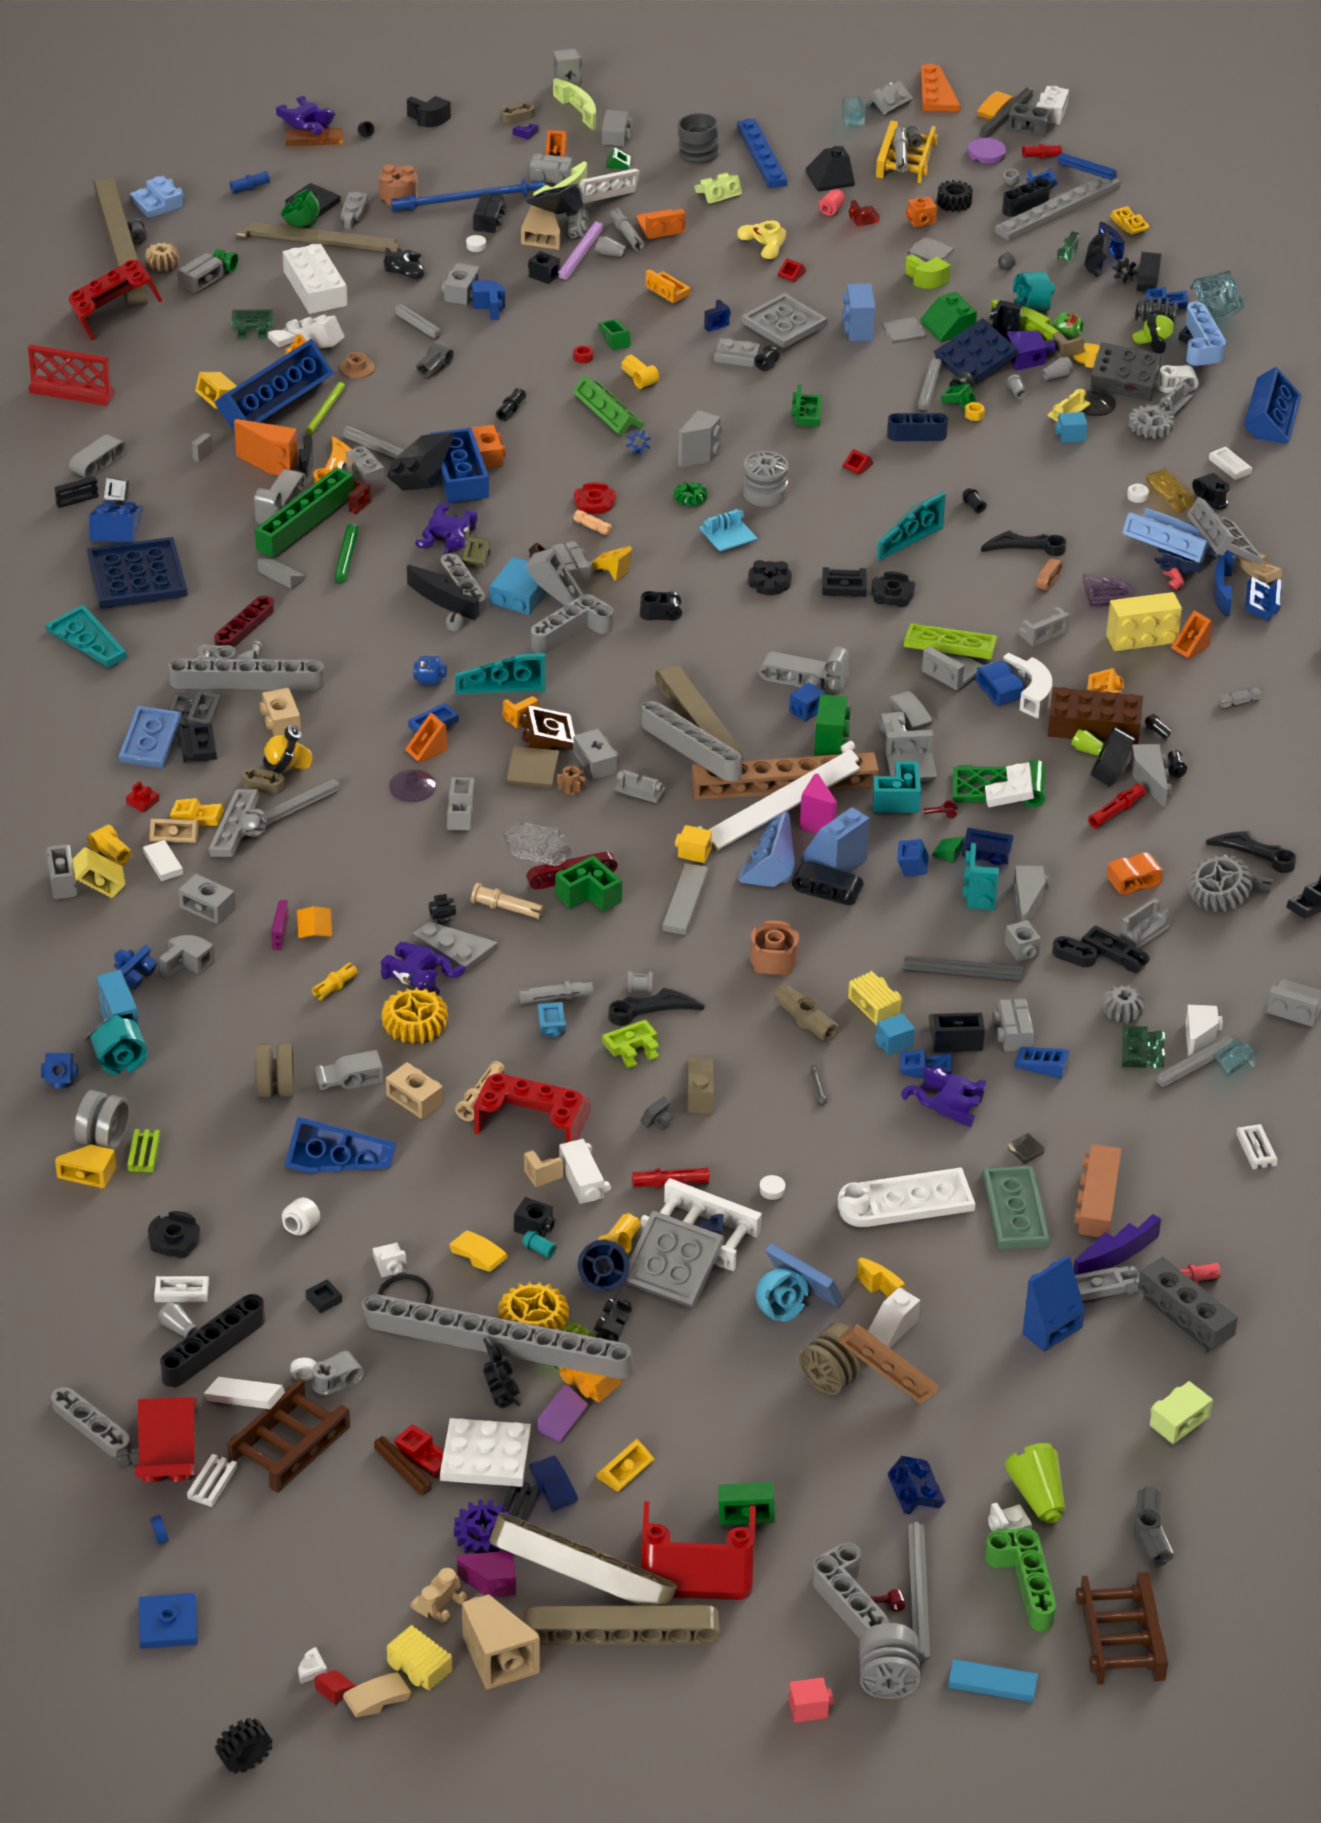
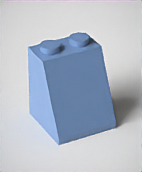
[800,807,870,873]

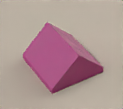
[800,773,837,834]

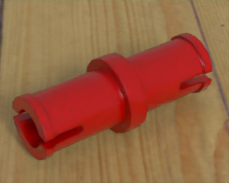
[1022,144,1062,159]

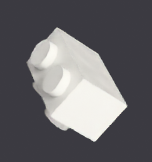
[1036,86,1069,125]

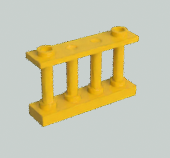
[876,121,938,183]

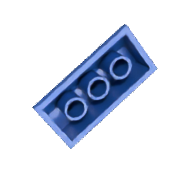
[1244,366,1302,444]

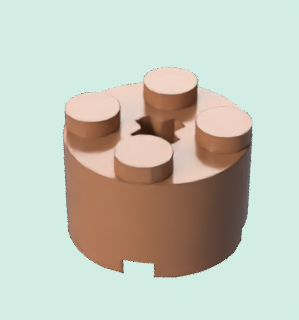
[378,164,418,206]
[750,920,799,976]

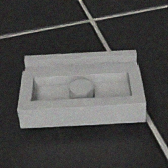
[714,338,760,367]

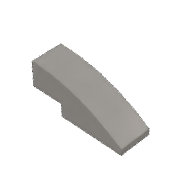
[447,777,475,830]

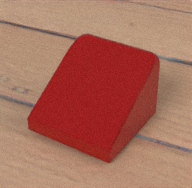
[777,258,806,282]
[842,449,873,475]
[315,1669,356,1705]

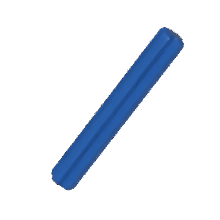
[1057,153,1117,180]

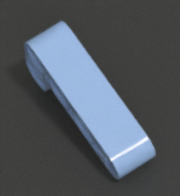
[1185,302,1226,366]

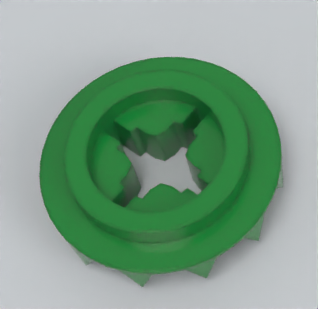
[673,482,707,506]

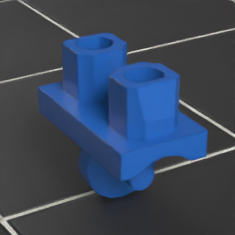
[114,945,158,990]

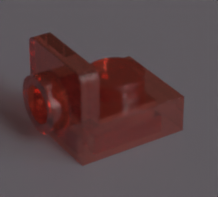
[849,200,880,227]
[348,478,371,515]

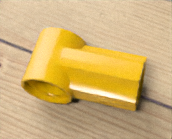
[621,354,660,389]
[87,825,132,866]
[598,1213,641,1254]

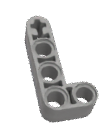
[254,469,306,525]
[531,595,613,653]
[758,647,850,694]
[812,1543,889,1638]

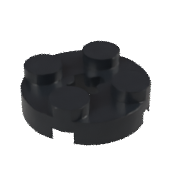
[748,560,792,595]
[871,571,915,607]
[148,1211,201,1258]

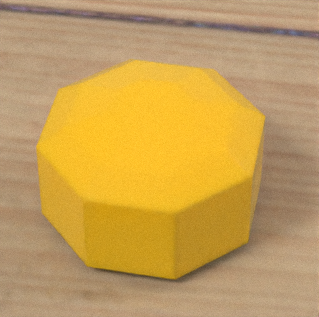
[965,402,985,421]

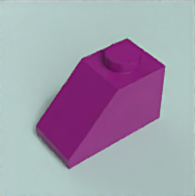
[457,1551,516,1597]

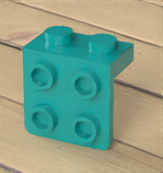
[962,843,999,910]

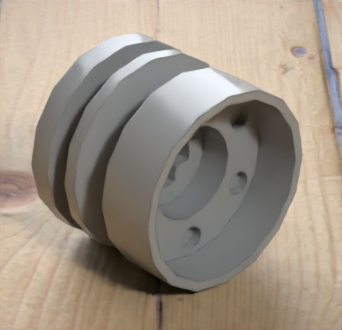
[743,451,788,507]
[859,1623,920,1699]

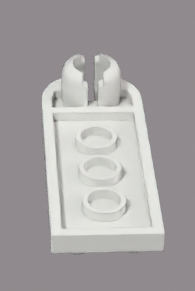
[837,1167,975,1227]

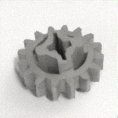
[1128,404,1174,439]

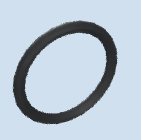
[378,1274,433,1305]

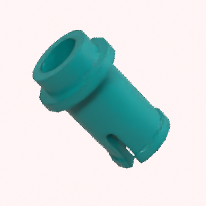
[522,1230,557,1259]

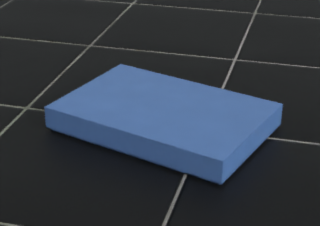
[118,706,182,768]
[765,1243,844,1308]

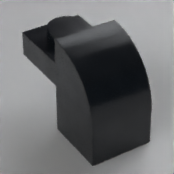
[407,96,451,127]

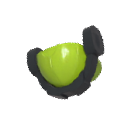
[1132,310,1175,354]

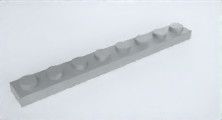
[995,177,1121,241]

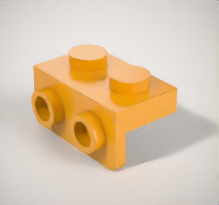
[646,269,691,304]

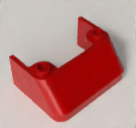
[641,1501,756,1600]

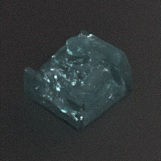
[1190,271,1245,321]

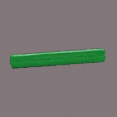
[334,523,358,583]

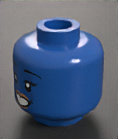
[413,656,447,685]

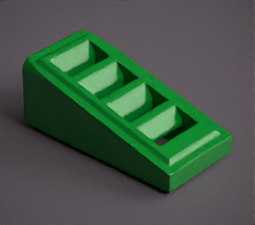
[597,319,631,350]

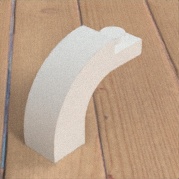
[1003,653,1052,719]

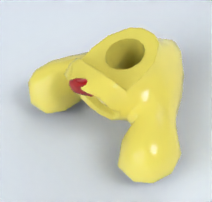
[737,220,786,260]

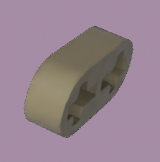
[500,102,535,123]
[242,767,285,794]

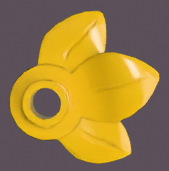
[1073,343,1100,368]

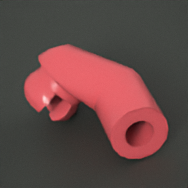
[1163,567,1184,591]

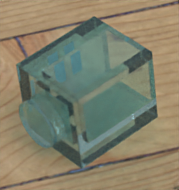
[842,97,865,126]

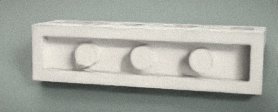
[578,168,640,203]

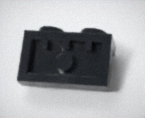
[990,300,1023,338]

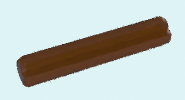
[374,1436,432,1495]

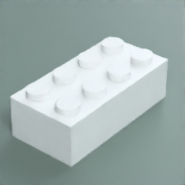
[283,243,347,314]

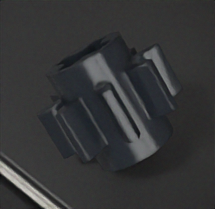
[1112,257,1138,283]
[429,894,456,924]

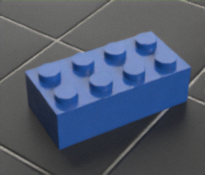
[430,428,489,503]

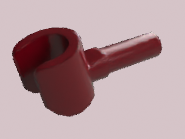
[924,800,958,819]
[870,1589,905,1612]

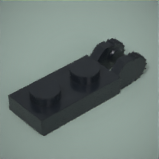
[1081,925,1150,973]

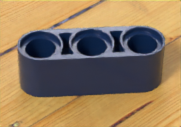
[887,413,948,441]

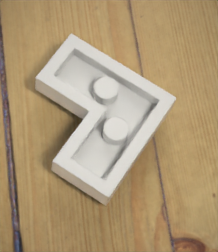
[985,762,1034,807]

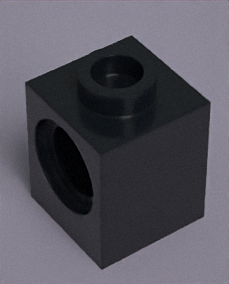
[528,251,560,284]
[514,1197,555,1238]

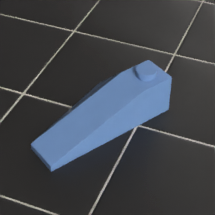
[738,811,795,887]

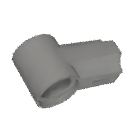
[879,711,906,736]

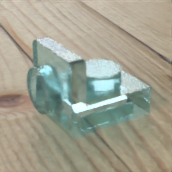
[1213,1038,1256,1076]

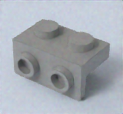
[867,81,913,116]

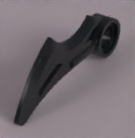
[981,530,1066,556]
[1206,831,1296,873]
[608,987,704,1026]

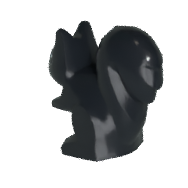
[383,248,425,279]

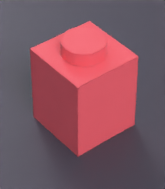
[788,1677,833,1723]

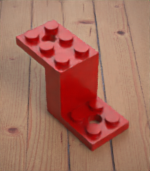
[135,1397,198,1482]

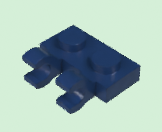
[1154,547,1202,574]

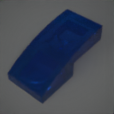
[1098,222,1125,260]
[529,1455,578,1511]

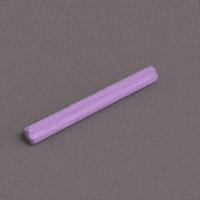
[558,221,603,280]

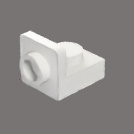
[372,1243,407,1277]
[988,1503,1032,1531]

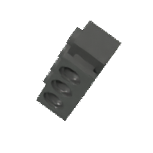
[1138,1256,1238,1353]

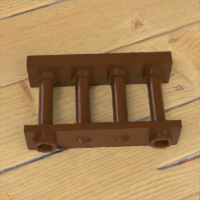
[227,1378,350,1493]
[1076,1572,1168,1684]

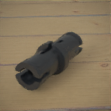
[496,388,526,421]

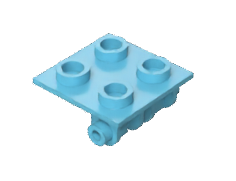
[699,509,758,552]

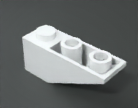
[282,315,345,349]

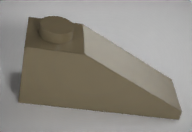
[688,1057,714,1114]

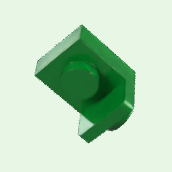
[940,384,977,412]

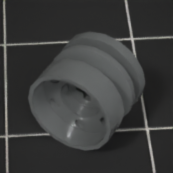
[678,113,719,162]

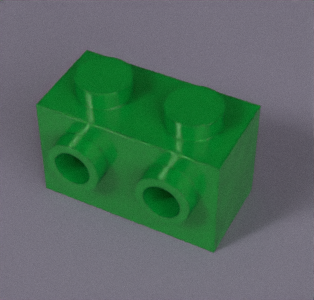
[718,1482,775,1526]

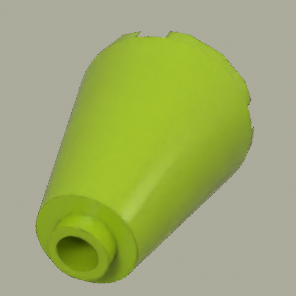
[1004,1443,1065,1524]

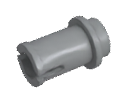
[1007,374,1027,400]

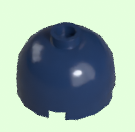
[577,1239,630,1292]

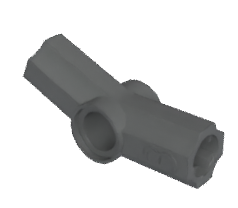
[1134,1486,1174,1567]

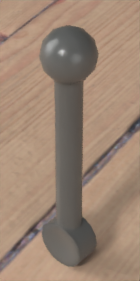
[811,1065,827,1105]

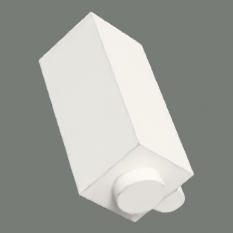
[559,1139,611,1204]

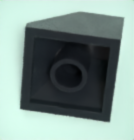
[806,146,855,192]
[526,184,584,216]

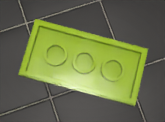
[903,623,998,660]

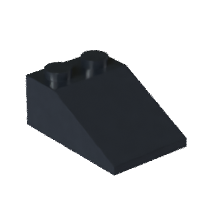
[387,432,455,491]

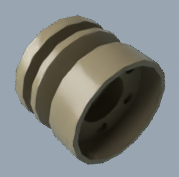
[798,1323,868,1395]

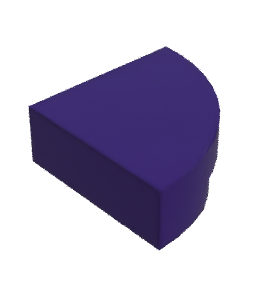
[513,124,539,140]

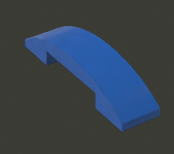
[1213,550,1234,617]

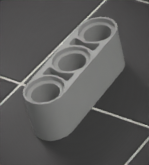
[69,434,127,478]

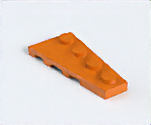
[921,64,960,112]

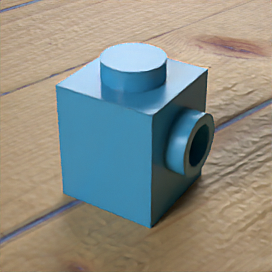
[1055,412,1087,443]
[874,1013,915,1055]

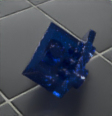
[962,827,1014,865]
[888,1455,945,1514]

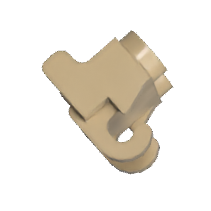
[411,1568,467,1623]

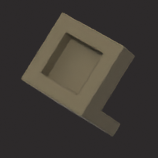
[1052,332,1084,359]

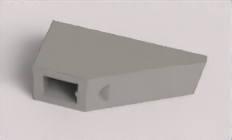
[1130,744,1171,807]

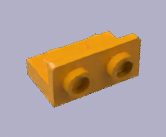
[1087,668,1124,694]

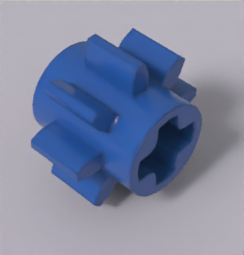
[626,429,651,455]

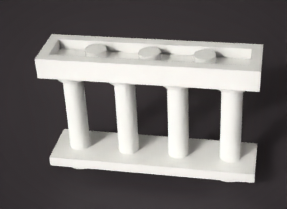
[641,1178,762,1272]

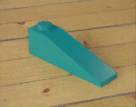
[877,492,946,561]
[455,653,545,694]

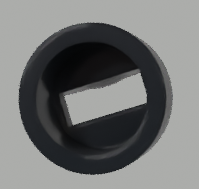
[357,121,374,137]

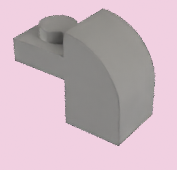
[159,935,215,980]

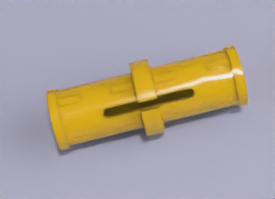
[312,963,358,1000]

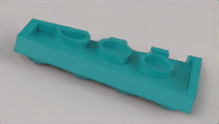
[45,604,128,668]

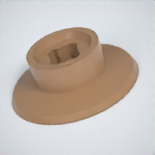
[339,352,376,379]

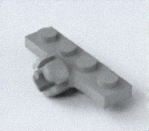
[208,789,266,857]

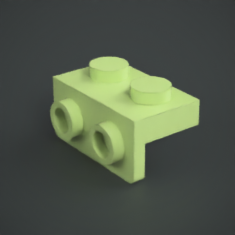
[694,172,742,204]

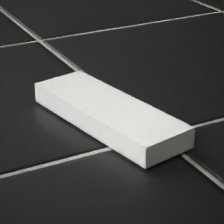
[204,1377,285,1409]

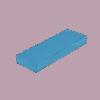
[948,1659,1038,1703]

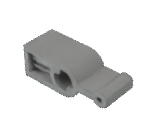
[314,1050,383,1090]

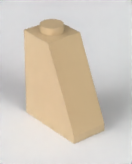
[521,205,560,250]

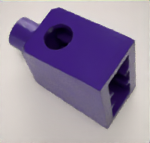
[1006,331,1056,370]

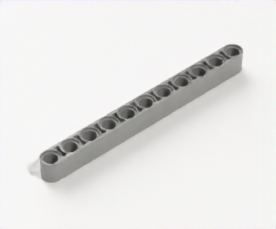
[362,1294,635,1379]

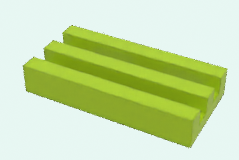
[127,1129,160,1173]

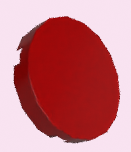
[574,482,616,514]

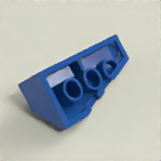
[284,1116,396,1173]

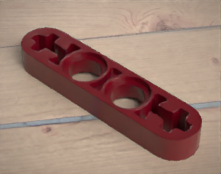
[214,596,274,647]
[526,851,618,890]

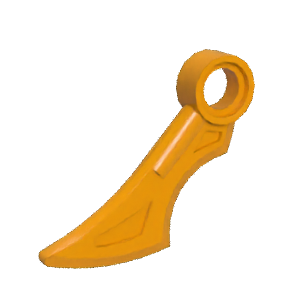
[313,436,352,484]

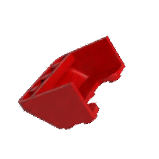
[69,260,162,340]
[474,1073,590,1143]

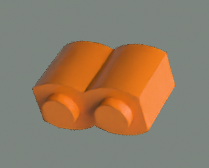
[1106,853,1163,895]

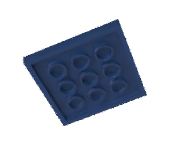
[87,537,188,608]

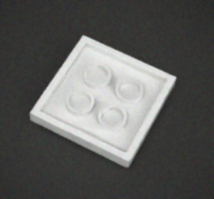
[440,1418,531,1487]

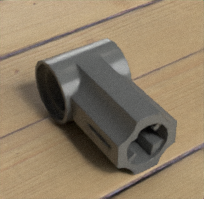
[416,343,454,379]

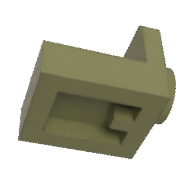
[462,537,491,568]

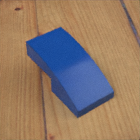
[1146,287,1188,309]
[900,1050,953,1078]

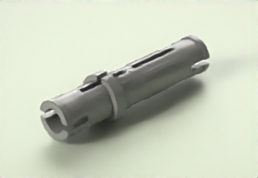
[893,127,908,173]
[610,208,645,251]
[519,980,593,1005]

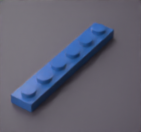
[737,119,787,188]

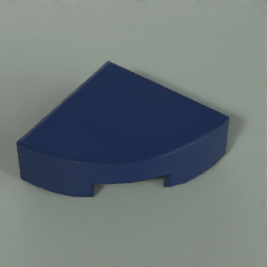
[698,1214,723,1235]

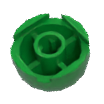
[281,189,320,228]

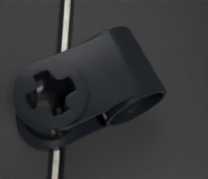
[1192,473,1230,509]
[639,591,682,621]

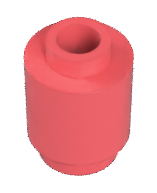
[819,189,845,216]

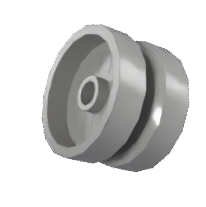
[74,1090,130,1151]

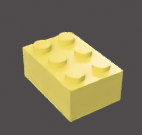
[1106,592,1182,651]

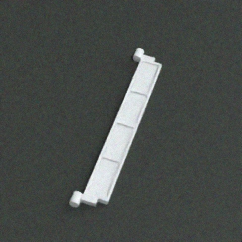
[697,741,860,851]

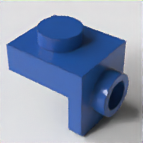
[1026,168,1058,189]

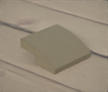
[507,746,560,789]

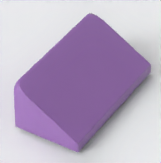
[538,1385,588,1442]

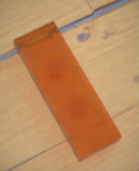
[285,128,343,146]

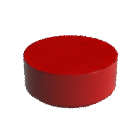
[573,345,593,363]

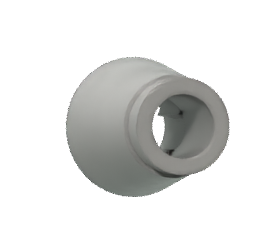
[595,236,626,257]
[1041,357,1074,381]
[158,1302,197,1338]

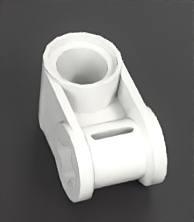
[1157,365,1199,393]

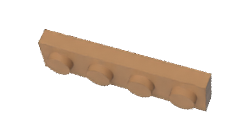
[838,1324,939,1404]

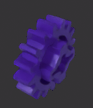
[453,1499,511,1554]

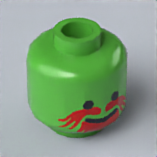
[1053,312,1084,340]

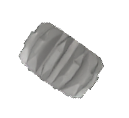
[1103,984,1144,1024]

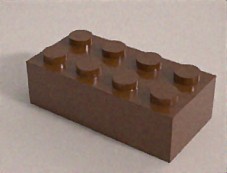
[1048,687,1143,744]

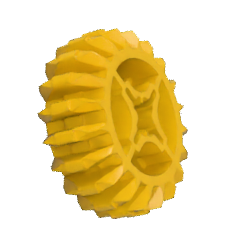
[381,987,448,1045]
[498,1281,569,1331]

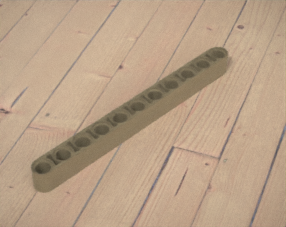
[94,178,148,305]

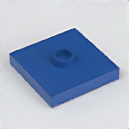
[139,1593,198,1648]

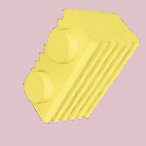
[72,847,126,898]
[848,971,902,1025]
[387,1625,452,1691]

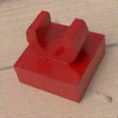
[126,781,159,813]

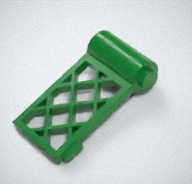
[953,760,1046,807]

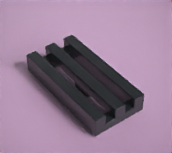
[54,476,99,508]
[503,1482,540,1522]

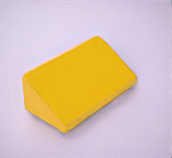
[595,1438,655,1492]

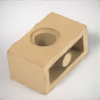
[259,687,301,736]
[386,1062,443,1119]

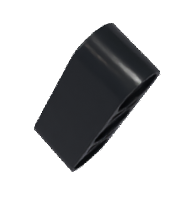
[1002,178,1051,217]
[1136,251,1161,292]
[1090,726,1135,787]
[791,862,864,905]

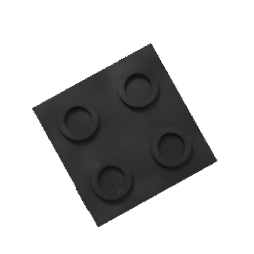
[483,1338,520,1408]

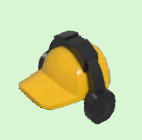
[263,724,312,774]

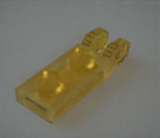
[1146,468,1195,512]

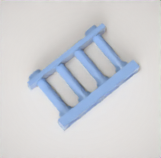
[1122,508,1219,563]

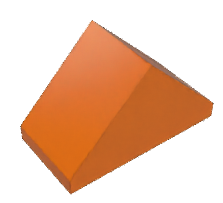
[545,130,567,157]
[1171,610,1213,659]
[405,712,447,763]

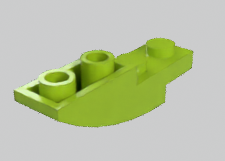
[990,300,1059,341]

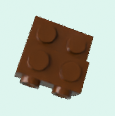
[519,705,575,750]

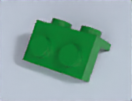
[791,385,822,427]

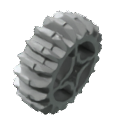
[1188,854,1253,913]

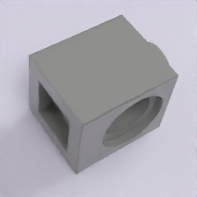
[1004,920,1041,962]

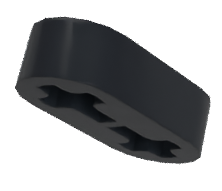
[1052,936,1097,967]

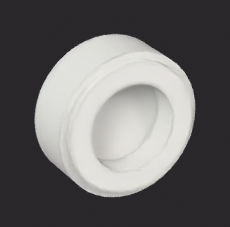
[466,235,486,252]
[1127,484,1149,503]
[759,1175,785,1200]
[290,1358,316,1381]

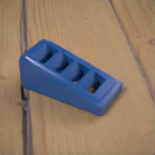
[1014,1047,1070,1079]

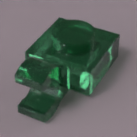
[1057,231,1079,262]

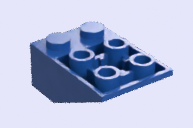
[89,501,143,542]
[1023,1255,1085,1352]

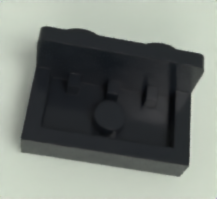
[1084,231,1112,277]

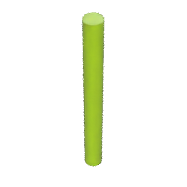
[306,382,345,435]

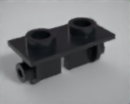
[594,1291,632,1342]

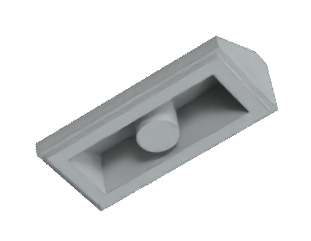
[257,559,305,589]

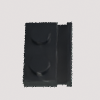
[179,723,217,763]

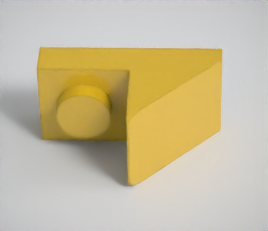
[591,546,632,581]

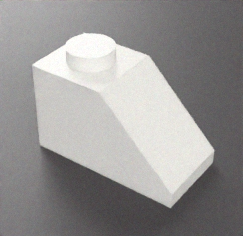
[1185,1005,1222,1057]
[868,1287,920,1348]

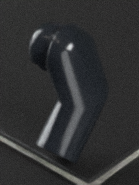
[1145,714,1172,740]

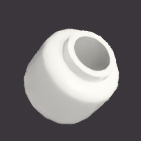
[282,1197,320,1236]

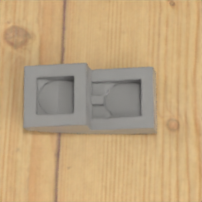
[889,691,933,731]

